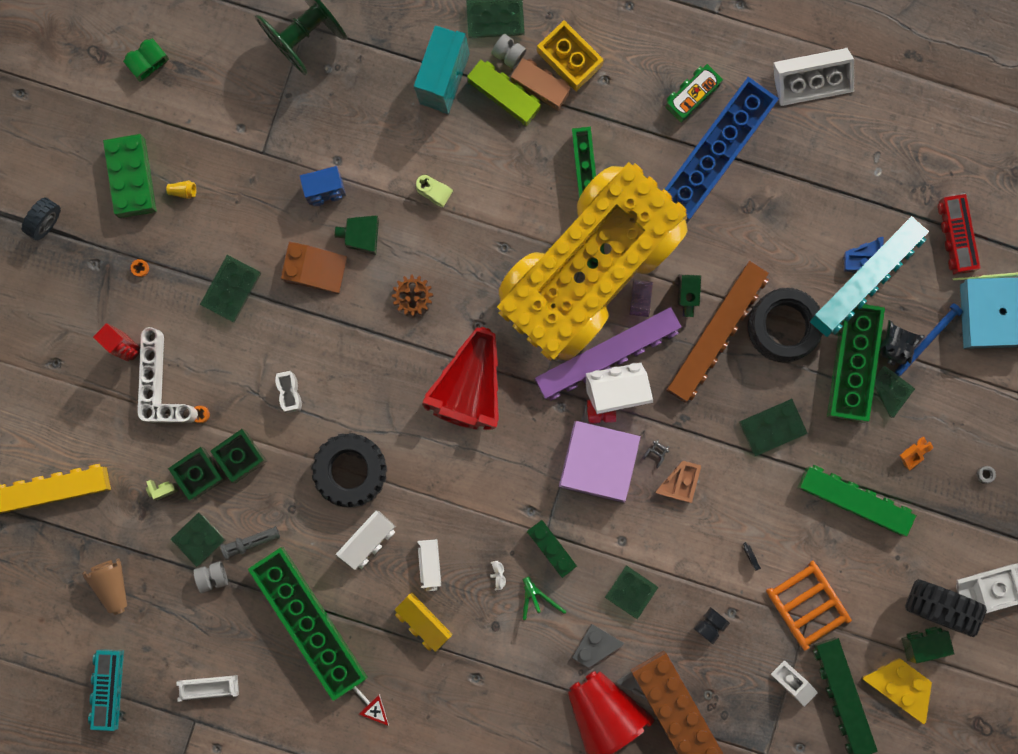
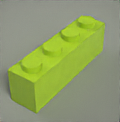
[467,59,541,127]

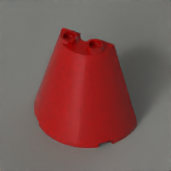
[568,670,655,754]

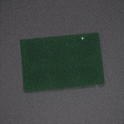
[466,0,525,38]
[200,255,261,323]
[739,399,808,457]

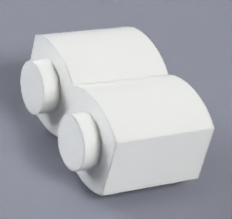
[275,371,302,413]

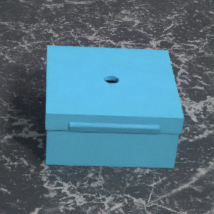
[960,277,1018,349]

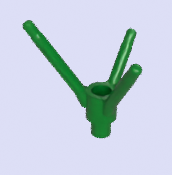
[522,577,566,620]

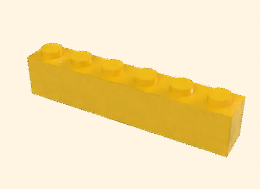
[0,464,111,514]

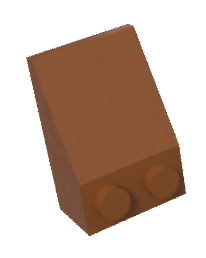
[281,242,347,293]

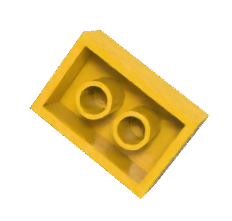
[537,20,604,91]

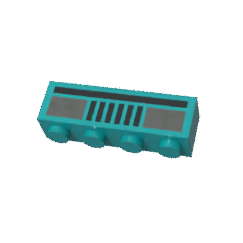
[88,649,124,731]

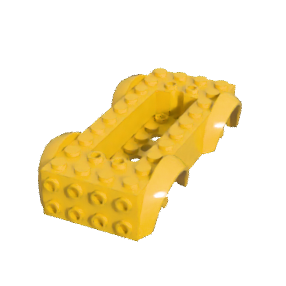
[497,162,688,361]

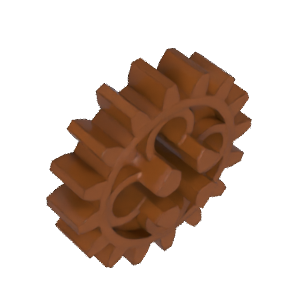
[392,275,434,317]

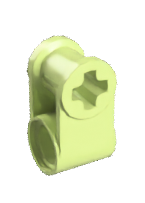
[416,175,453,207]

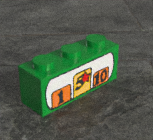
[665,64,723,123]

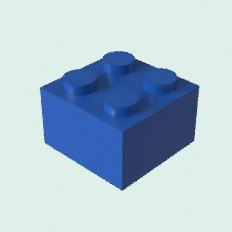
[299,166,346,206]

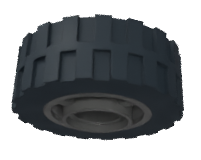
[21,197,61,241]

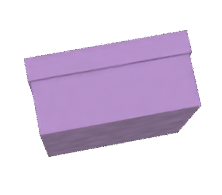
[559,421,641,503]

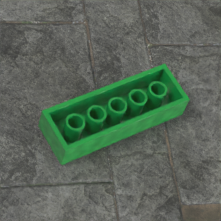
[827,304,885,423]

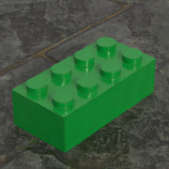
[103,134,157,218]

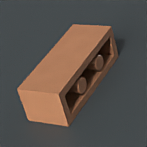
[511,58,571,111]

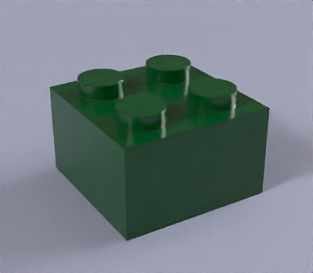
[210,429,267,484]
[168,447,225,501]
[901,626,955,664]

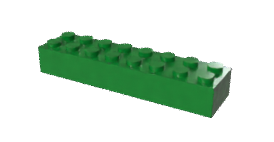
[248,547,368,701]

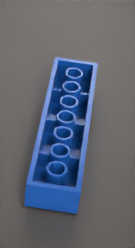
[665,77,779,223]

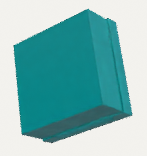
[414,25,470,115]

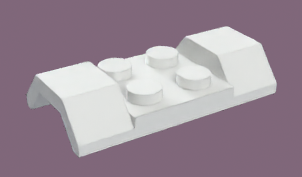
[956,563,1018,613]

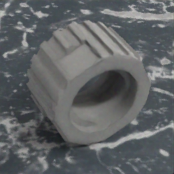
[976,466,996,483]

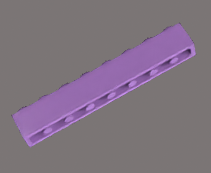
[535,307,682,401]

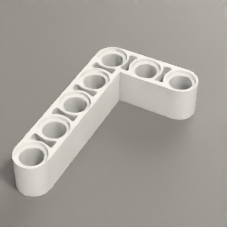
[138,327,198,423]

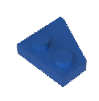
[844,237,884,273]

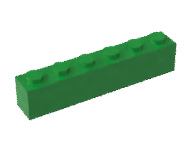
[797,465,917,537]

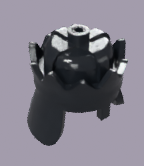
[879,320,925,366]

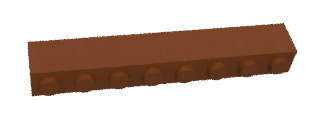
[666,261,769,403]

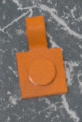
[899,437,933,471]

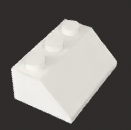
[586,363,653,414]
[336,510,396,570]

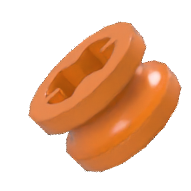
[130,259,149,277]
[194,406,210,423]

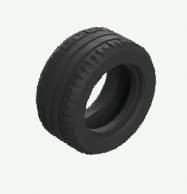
[748,288,823,363]

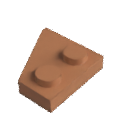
[655,461,701,503]

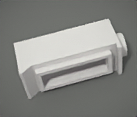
[417,539,441,591]

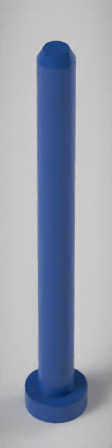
[895,303,963,377]

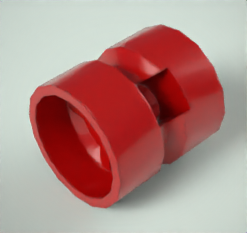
[587,400,616,424]

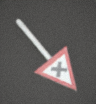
[352,686,389,726]

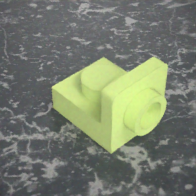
[146,480,179,500]

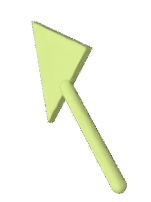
[953,273,1018,280]

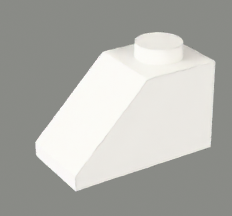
[771,661,818,707]

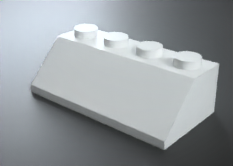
[773,48,854,106]

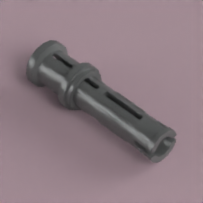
[220,526,280,560]

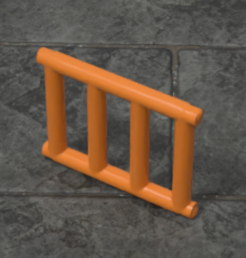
[766,560,852,651]

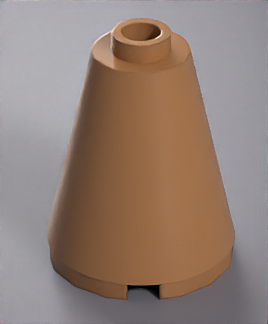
[82,558,127,615]

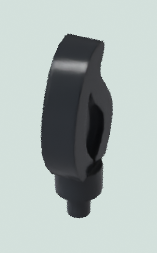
[743,542,761,571]

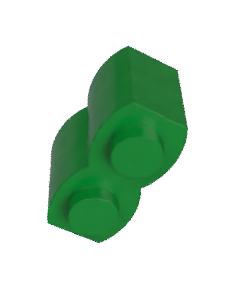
[123,38,169,82]

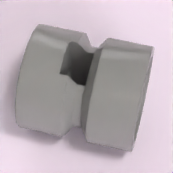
[491,34,527,69]
[194,561,228,593]

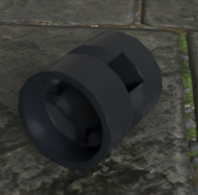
[693,607,730,644]

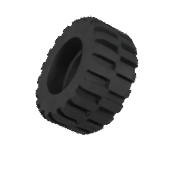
[311,433,387,508]
[905,579,987,638]

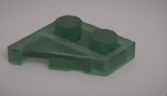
[874,365,915,418]

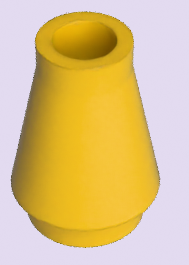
[166,180,196,199]

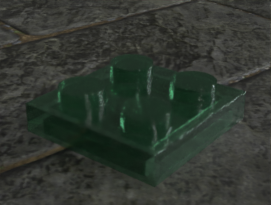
[171,512,226,567]
[605,565,659,620]

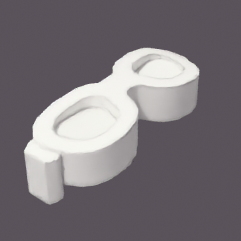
[490,561,506,590]

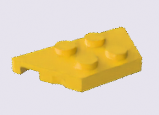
[861,658,932,724]

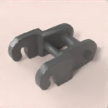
[642,439,669,469]

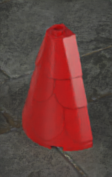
[422,327,499,430]

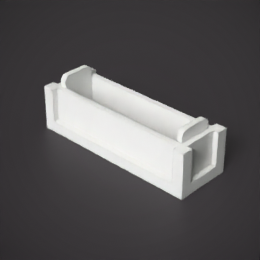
[177,675,239,702]

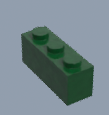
[526,520,577,578]

